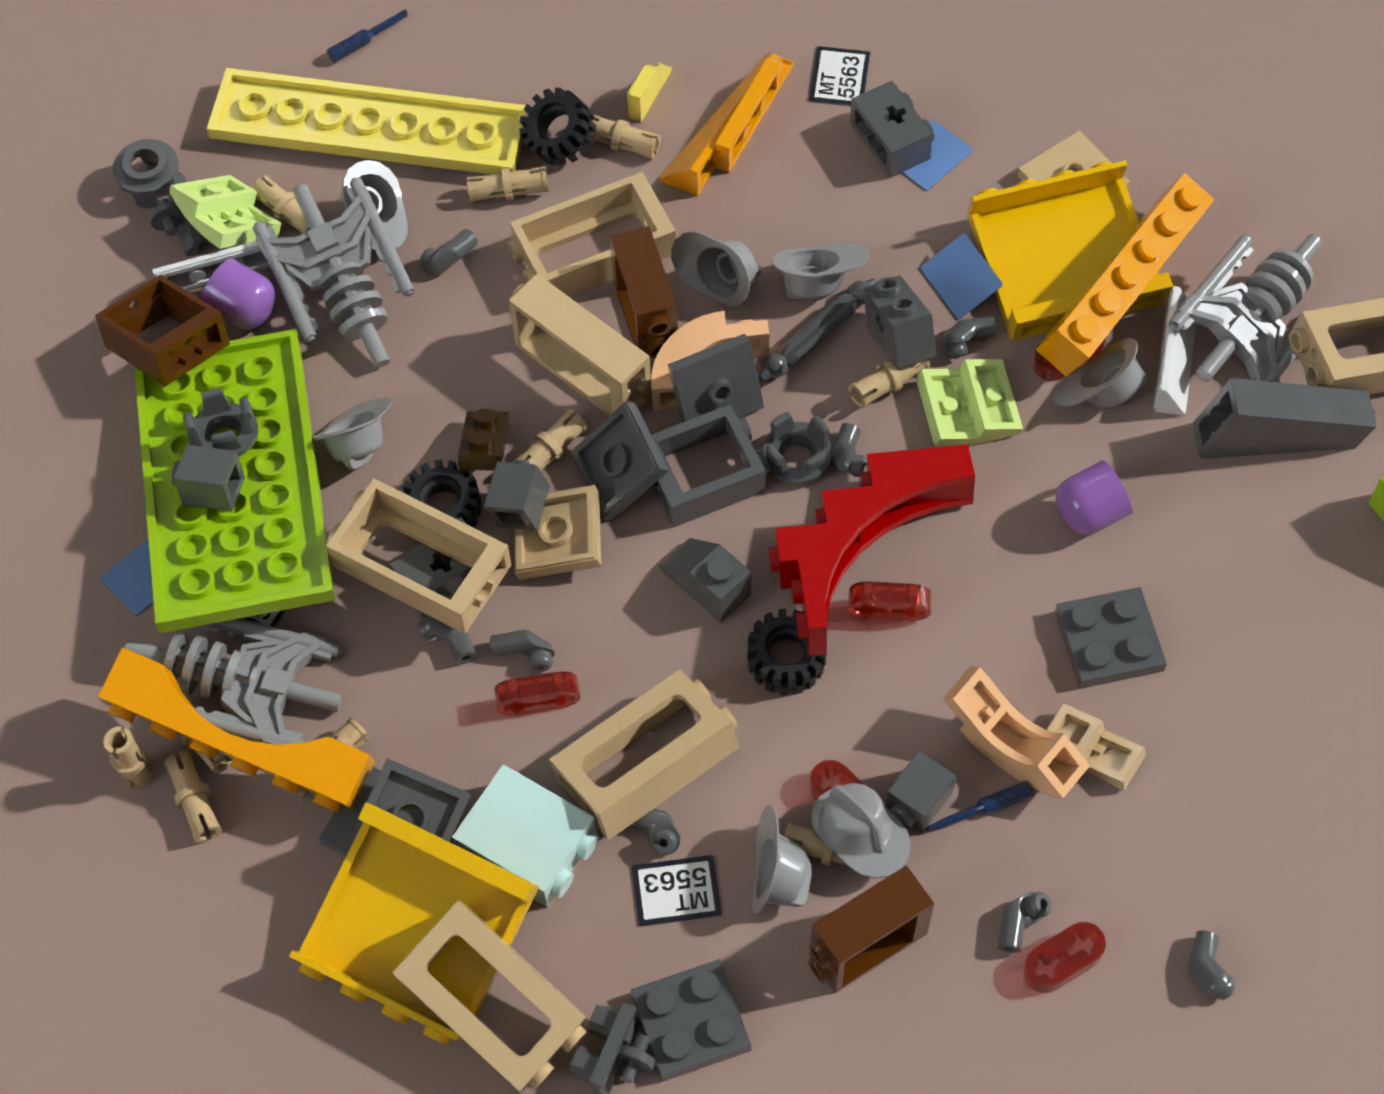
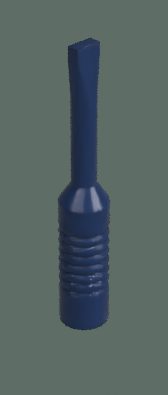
[327,9,407,63]
[927,781,1032,831]

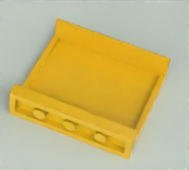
[967,160,1173,342]
[289,802,540,1045]

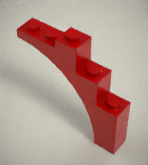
[768,444,975,656]

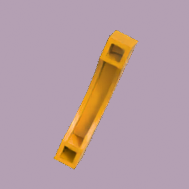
[1035,173,1215,377]
[98,647,375,813]

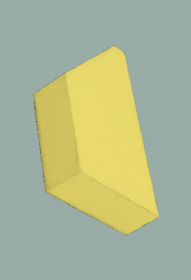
[627,63,672,122]

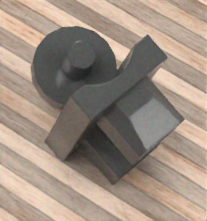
[149,174,209,256]
[570,1002,656,1094]

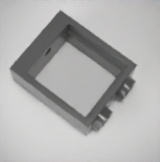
[651,404,770,528]

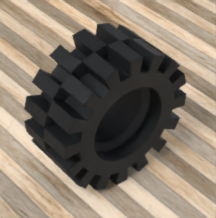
[519,87,596,166]
[403,460,482,528]
[747,609,826,695]

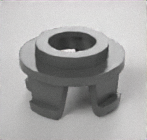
[113,139,182,208]
[184,388,259,457]
[763,412,832,485]

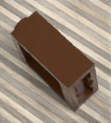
[610,226,678,359]
[95,275,230,386]
[808,865,934,993]

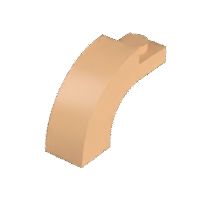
[651,311,770,411]
[943,667,1090,798]

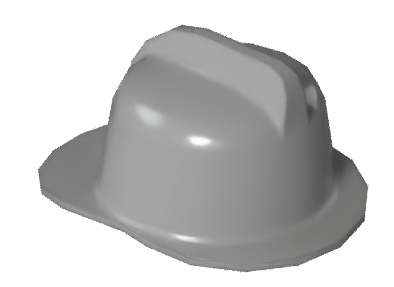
[340,160,408,250]
[671,231,762,307]
[772,242,870,300]
[1053,338,1148,408]
[314,397,392,470]
[811,783,911,878]
[752,805,812,914]

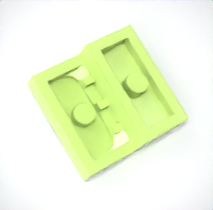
[169,175,281,249]
[916,359,1023,447]

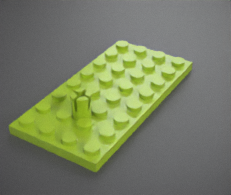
[134,329,335,634]

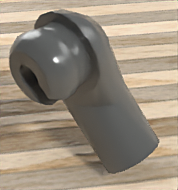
[420,229,477,275]
[943,316,996,357]
[832,423,866,477]
[418,614,476,664]
[490,630,555,672]
[630,809,680,855]
[998,892,1052,953]
[1188,930,1235,1000]

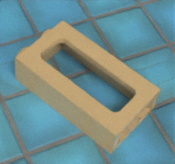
[507,171,676,296]
[509,274,652,416]
[1288,298,1384,394]
[326,478,511,634]
[549,669,739,841]
[392,901,587,1092]

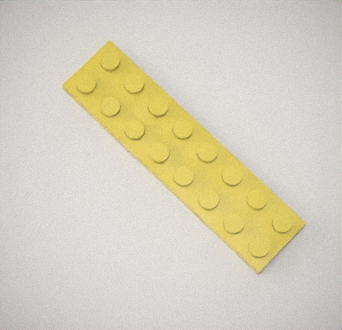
[206,68,528,175]

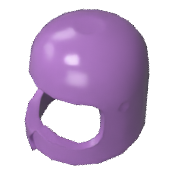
[199,259,276,330]
[1056,460,1134,535]

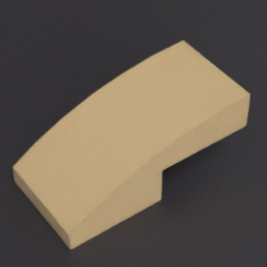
[1047,703,1146,791]

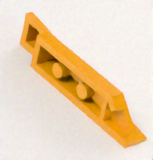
[659,53,794,196]

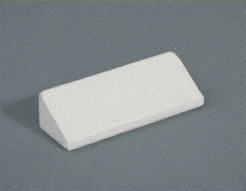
[152,241,270,291]
[1153,286,1196,416]

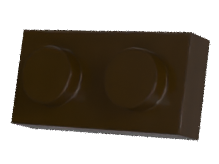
[458,409,509,471]

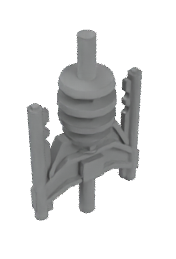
[252,177,414,368]
[1169,234,1322,382]
[125,618,343,745]

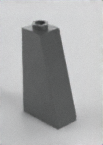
[1193,378,1376,458]

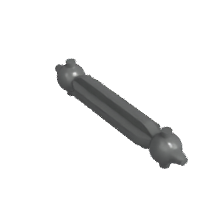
[758,278,877,381]

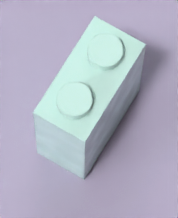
[452,764,599,908]

